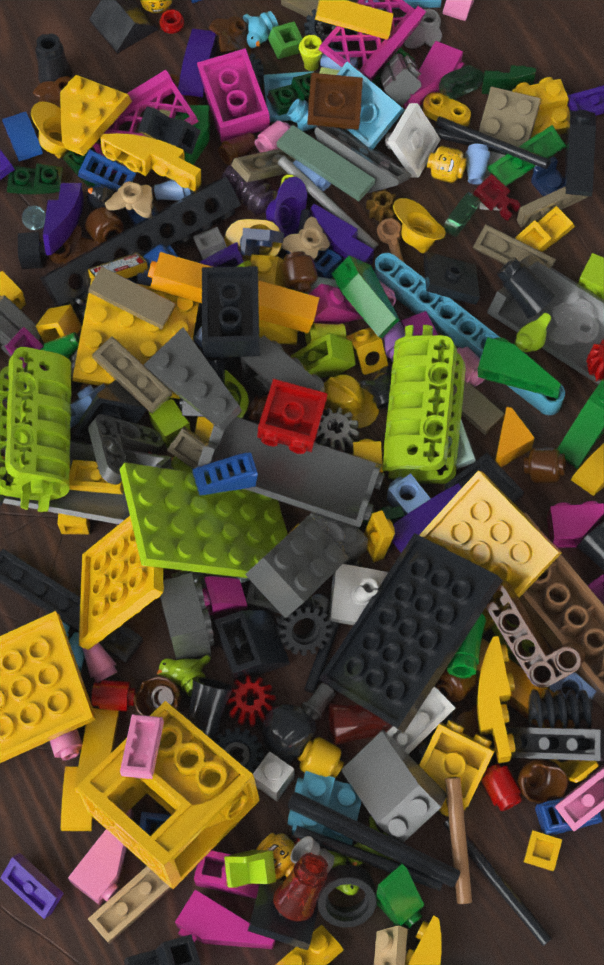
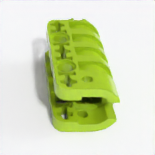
[382,325,466,484]
[0,347,71,512]

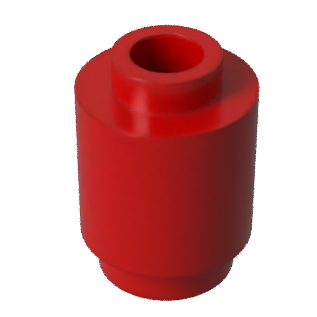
[92,680,136,711]
[481,764,522,812]

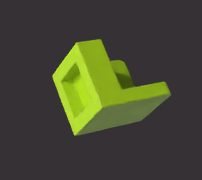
[148,399,190,448]
[224,850,276,888]

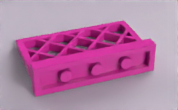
[318,0,426,82]
[93,70,199,175]

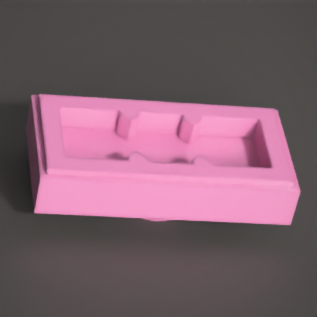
[120,715,164,779]

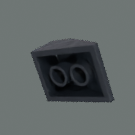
[202,266,260,358]

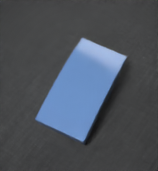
[70,383,106,429]

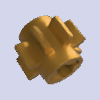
[366,189,396,223]

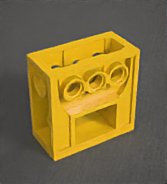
[76,701,260,889]

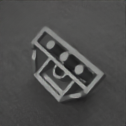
[314,126,411,193]

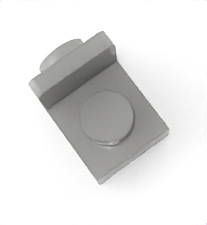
[193,227,226,260]

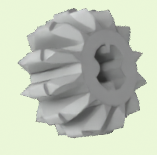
[315,407,359,452]

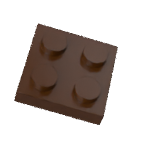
[307,72,363,130]

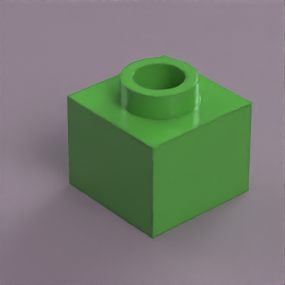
[268,22,303,59]

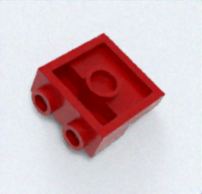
[257,379,328,454]

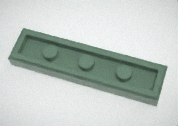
[277,125,375,201]

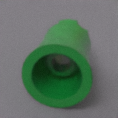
[447,614,486,679]

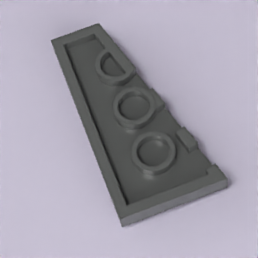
[144,327,242,431]

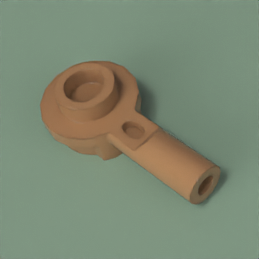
[377,218,404,262]

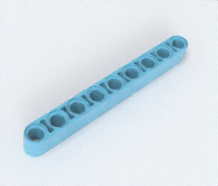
[374,253,565,415]

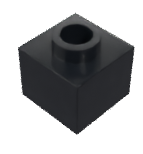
[18,232,47,270]

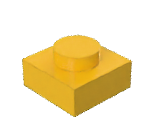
[57,513,90,535]
[524,830,562,871]

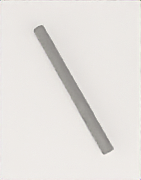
[277,156,379,250]

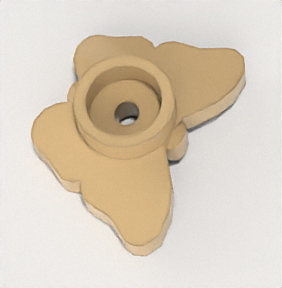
[105,182,153,218]
[281,217,330,260]

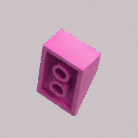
[197,48,270,143]

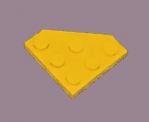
[60,75,132,156]

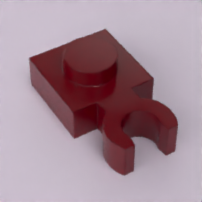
[473,174,521,221]

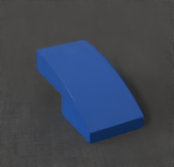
[2,112,43,161]

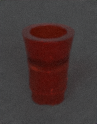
[329,704,392,746]
[273,853,328,921]

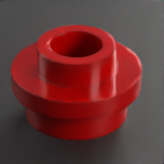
[160,9,184,34]

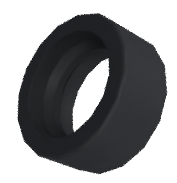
[317,864,377,928]

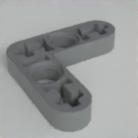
[88,414,164,485]

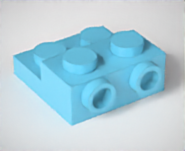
[287,771,362,845]

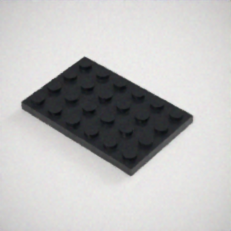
[319,533,503,733]

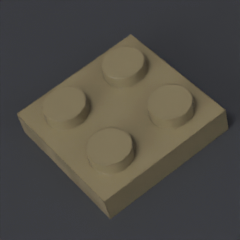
[479,87,541,147]

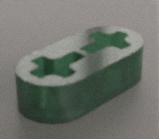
[439,65,484,99]
[443,192,481,237]

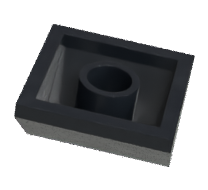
[89,0,158,54]
[73,380,147,439]

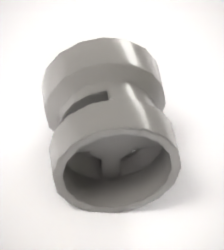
[290,836,334,880]

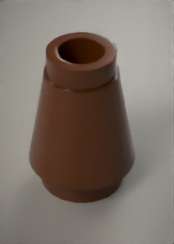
[218,132,256,165]

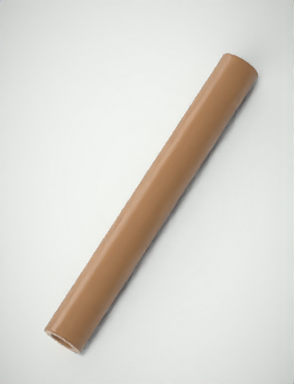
[445,777,472,904]

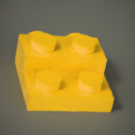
[512,77,569,138]
[419,720,496,807]

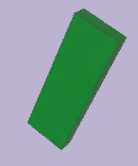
[487,125,566,186]

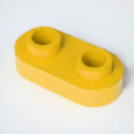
[423,93,471,126]

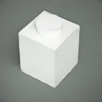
[253,751,294,801]

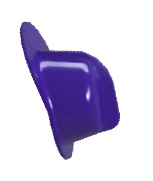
[266,177,307,238]

